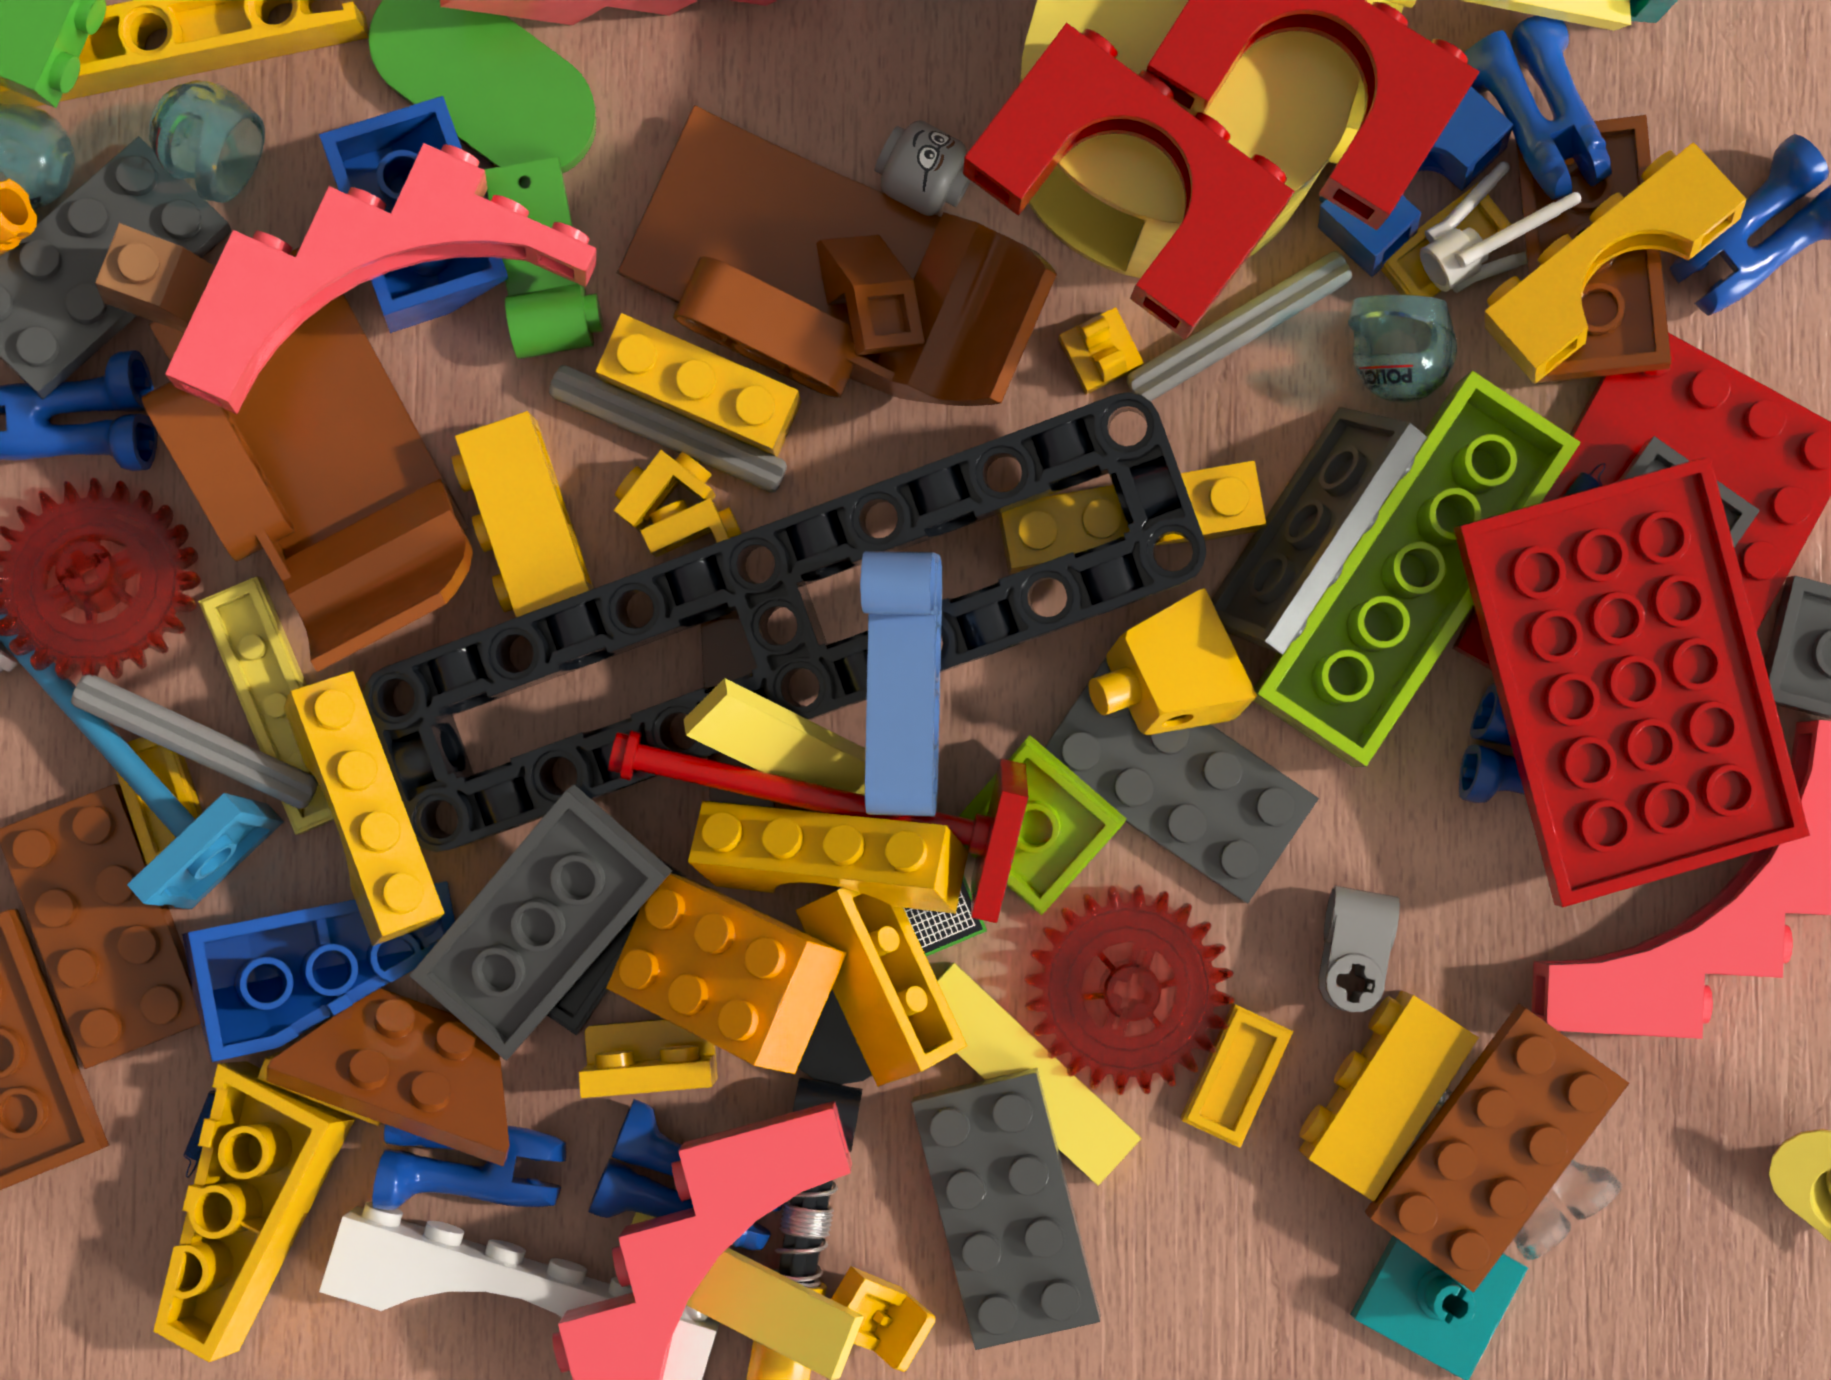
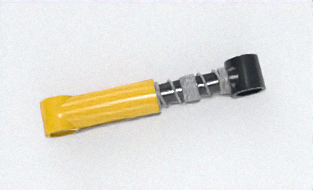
[746,1078,863,1380]

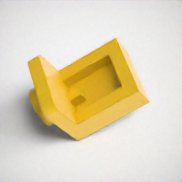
[614,450,716,533]
[640,498,742,558]
[831,1266,935,1372]

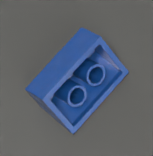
[319,96,508,333]

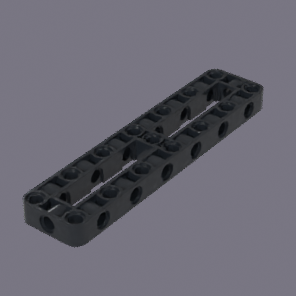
[363,392,1207,852]

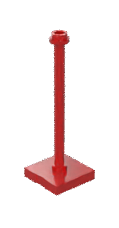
[608,730,1029,923]

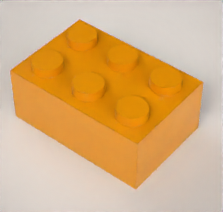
[606,873,847,1074]

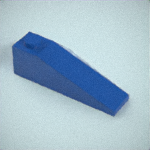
[182,881,455,1062]

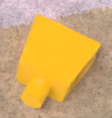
[1089,588,1257,735]

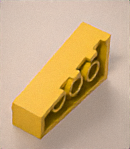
[153,1061,355,1362]

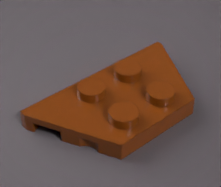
[266,988,510,1166]

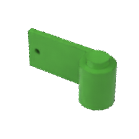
[484,156,604,359]

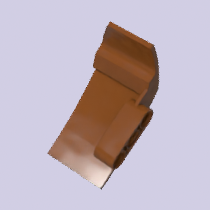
[617,105,1057,406]
[141,246,473,672]

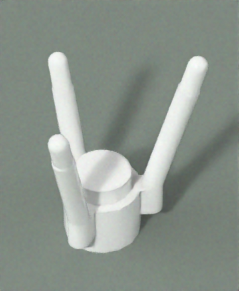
[1420,161,1581,293]

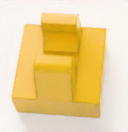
[1058,307,1144,395]

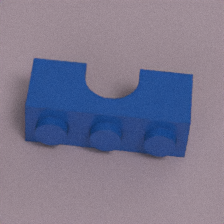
[1318,87,1513,277]

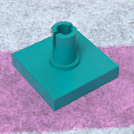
[1350,1235,1528,1380]

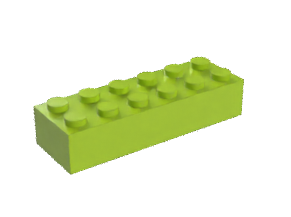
[1253,371,1581,768]

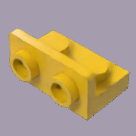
[579,1019,718,1098]

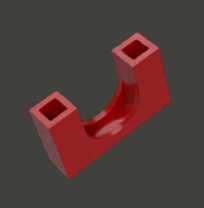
[1146,0,1480,230]
[963,22,1295,340]

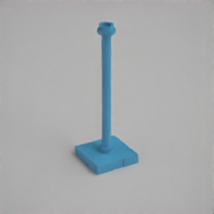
[0,602,284,909]

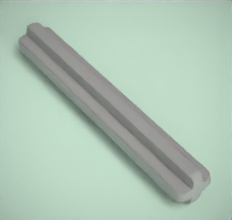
[1126,251,1352,401]
[549,365,787,492]
[71,675,318,809]

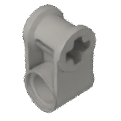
[1318,885,1400,1012]

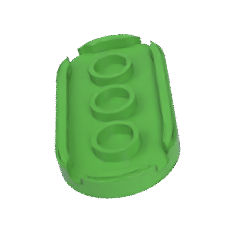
[369,0,597,179]

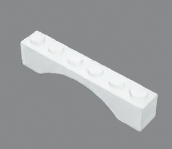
[319,1202,720,1380]

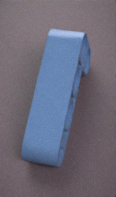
[860,551,942,817]

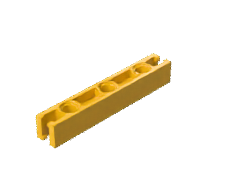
[0,0,369,114]

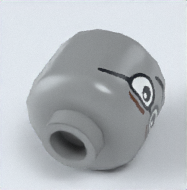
[874,120,971,216]

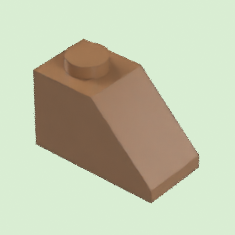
[95,223,215,332]

